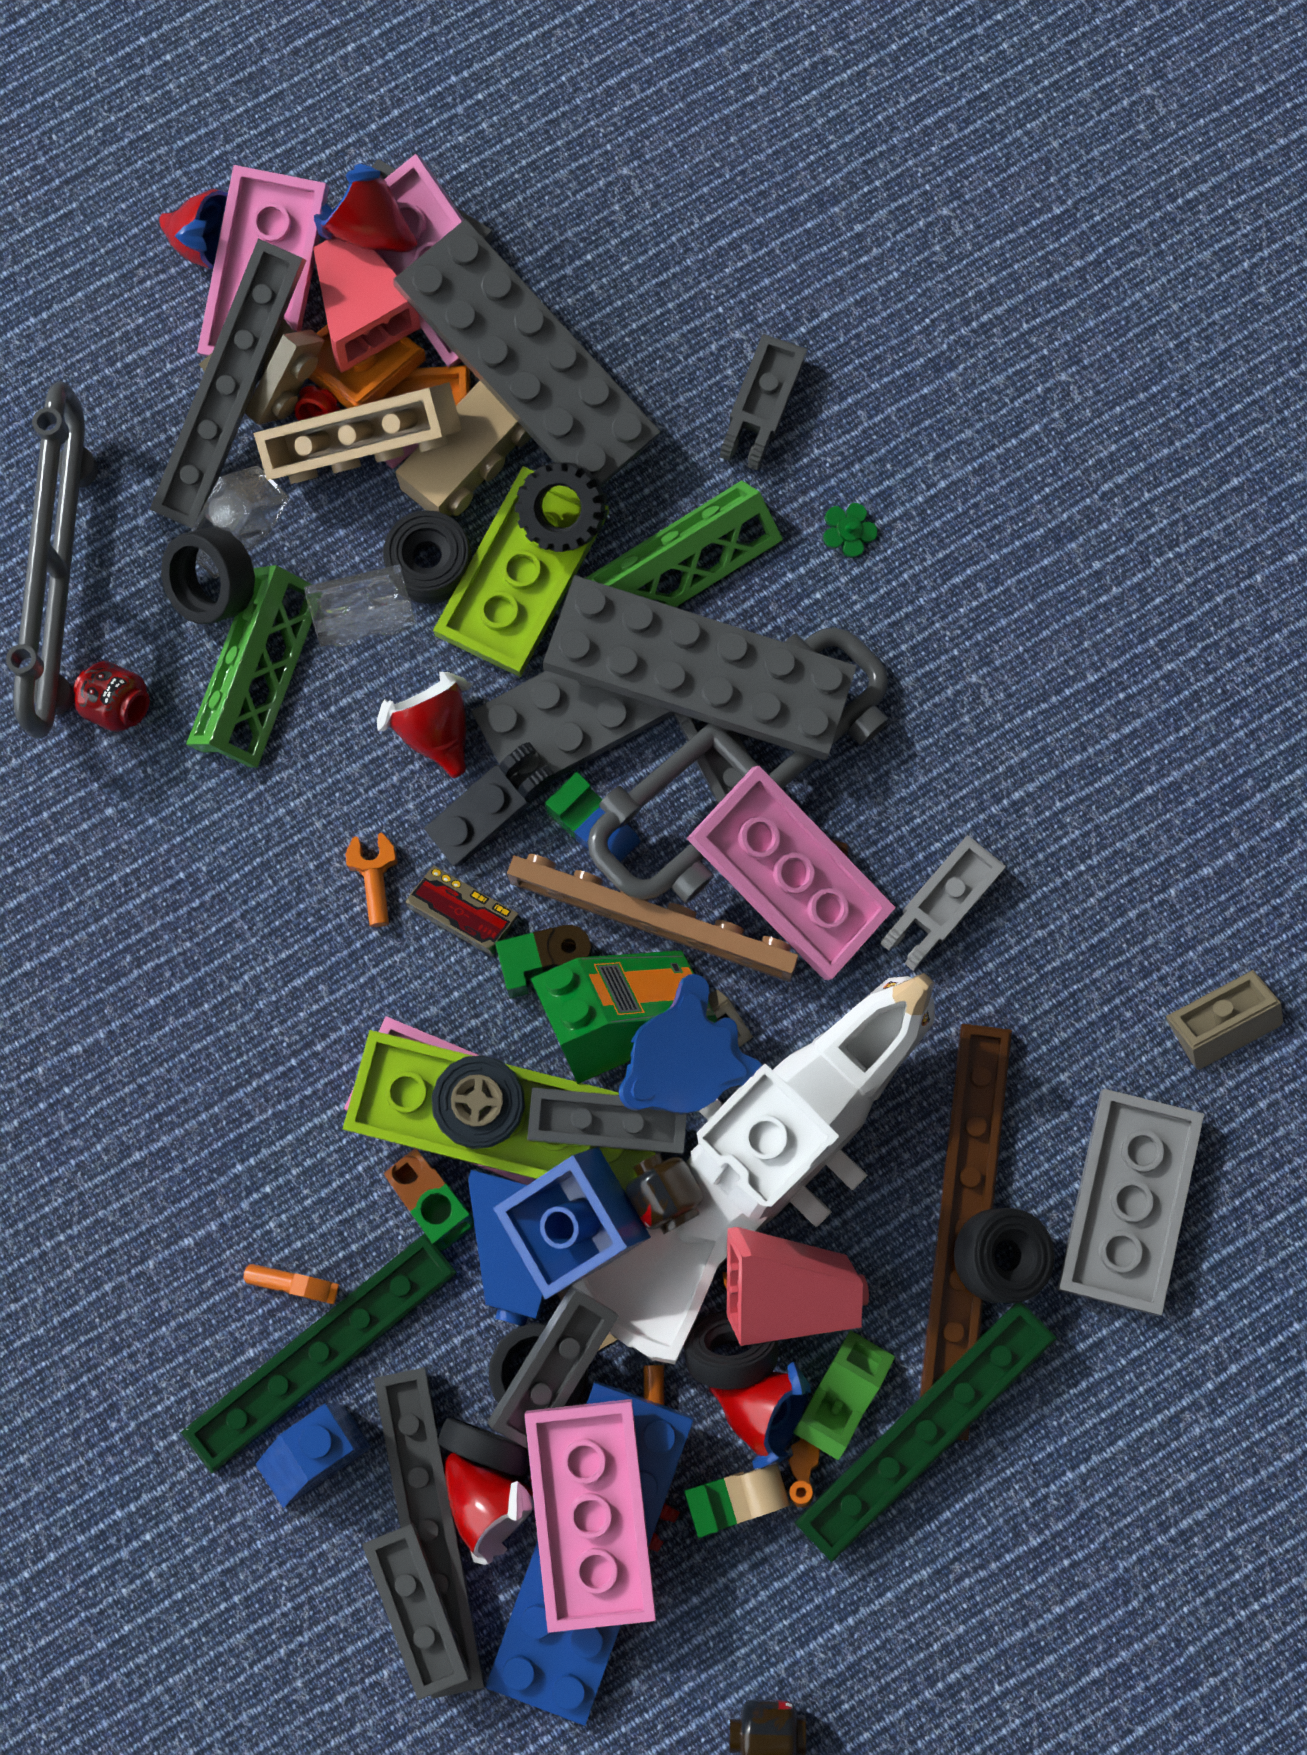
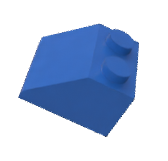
[493,1147,651,1300]

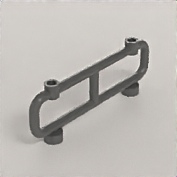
[6,381,98,739]
[587,627,889,903]

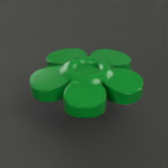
[823,503,877,558]

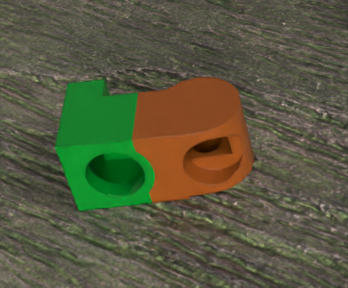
[384,1148,474,1252]

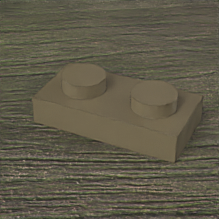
[245,329,325,425]

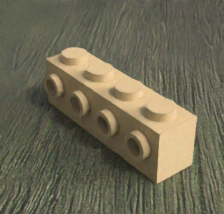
[254,382,462,484]

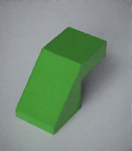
[793,1330,895,1460]

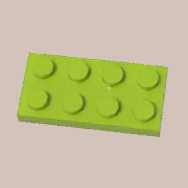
[433,466,609,677]

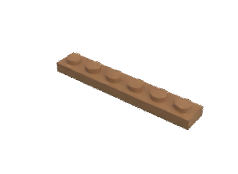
[507,854,798,982]

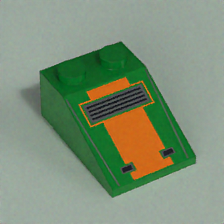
[531,950,718,1084]

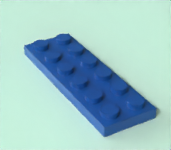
[485,1380,694,1726]

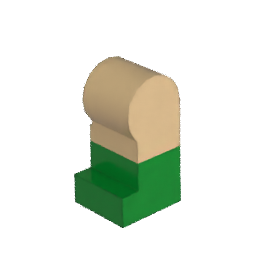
[684,1463,790,1538]

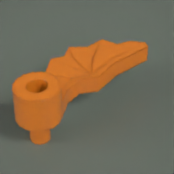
[788,1438,820,1508]

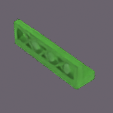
[585,480,783,607]
[186,565,324,768]

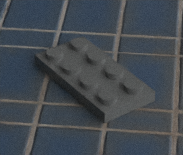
[471,671,676,787]

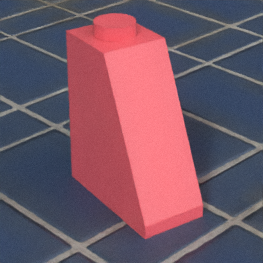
[313,235,420,373]
[727,1227,869,1346]

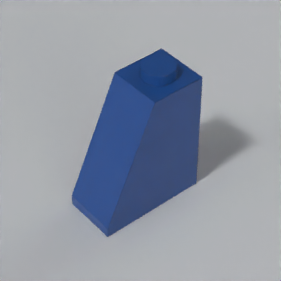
[468,1170,545,1326]
[256,1403,372,1508]

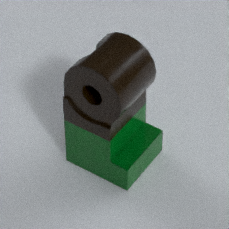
[495,925,591,999]

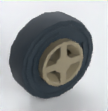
[431,1055,525,1149]

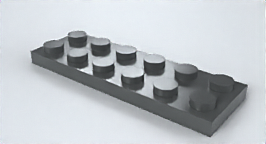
[393,219,660,487]
[543,575,857,761]

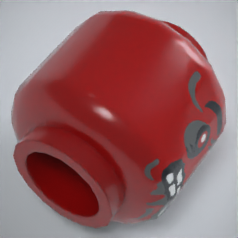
[74,661,150,732]

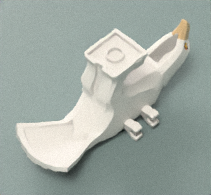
[572,973,935,1365]

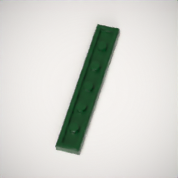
[180,1233,458,1474]
[794,1302,1057,1563]

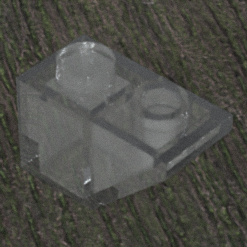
[190,465,290,579]

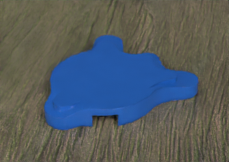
[619,974,762,1115]

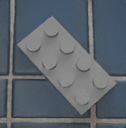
[1057,1089,1204,1316]

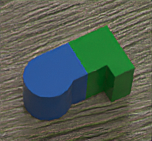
[545,772,641,862]

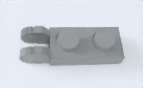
[880,835,1006,971]

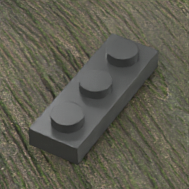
[527,1088,687,1155]
[487,1286,619,1449]
[362,1523,471,1700]

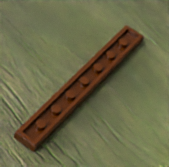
[919,1023,1012,1441]

